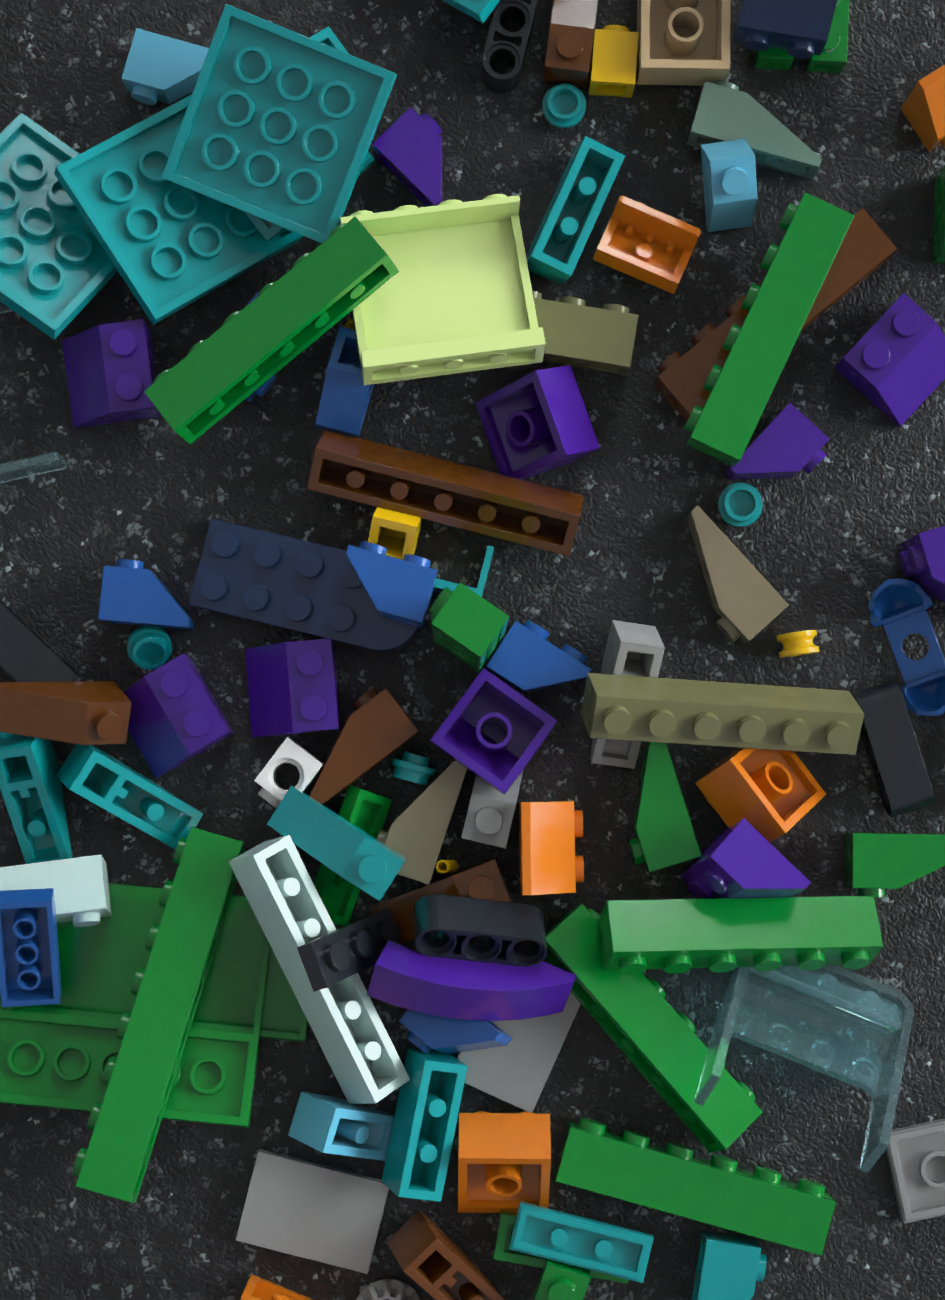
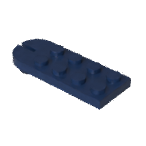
[189,518,428,652]

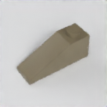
[687,506,789,644]
[377,760,467,884]

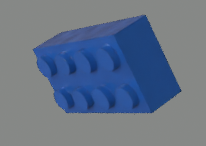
[0,888,62,1007]

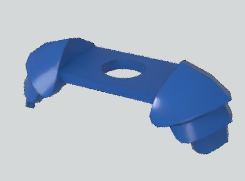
[869,578,945,716]

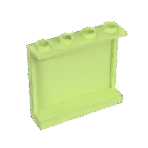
[340,194,546,385]

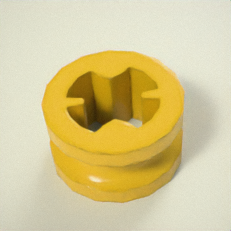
[776,630,820,658]

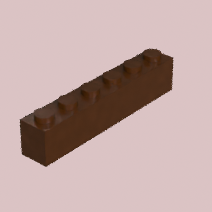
[654,208,897,422]
[307,430,584,556]

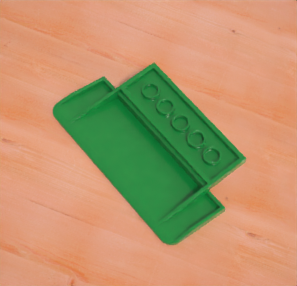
[0,883,308,1128]

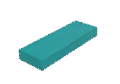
[509,1201,654,1283]

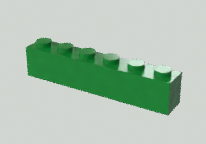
[684,193,855,467]
[144,216,399,444]
[429,583,509,674]
[599,896,883,975]
[543,904,762,1153]
[554,1117,836,1256]

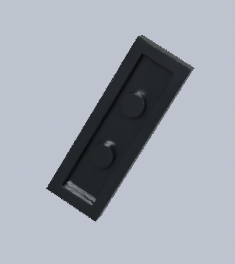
[297,907,403,992]

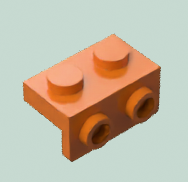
[593,196,701,294]

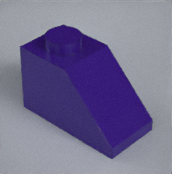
[373,107,442,207]
[724,403,829,480]

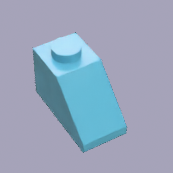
[121,28,209,105]
[701,138,758,232]
[288,1091,394,1161]

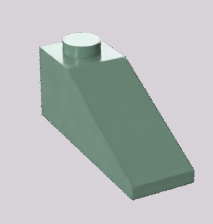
[687,80,822,180]

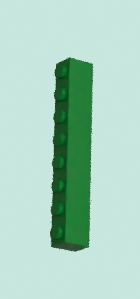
[73,827,246,1203]

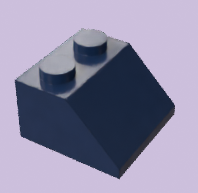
[733,0,837,58]

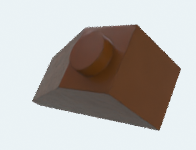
[543,0,598,89]
[0,681,132,745]
[309,688,419,805]
[369,858,511,943]
[386,1210,508,1300]

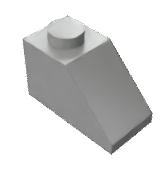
[461,771,523,849]

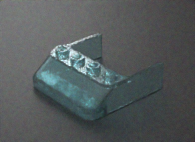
[694,965,914,1173]

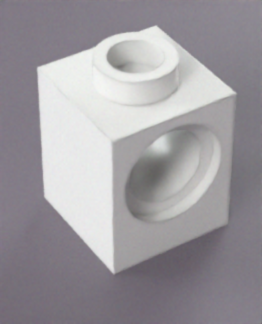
[254,737,325,808]

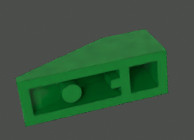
[628,742,701,872]
[845,833,945,897]

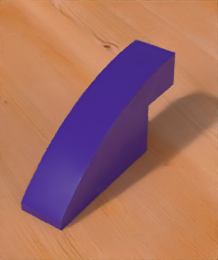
[367,940,577,1021]

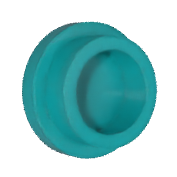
[542,83,586,128]
[718,483,763,527]
[127,626,172,670]
[392,752,437,786]

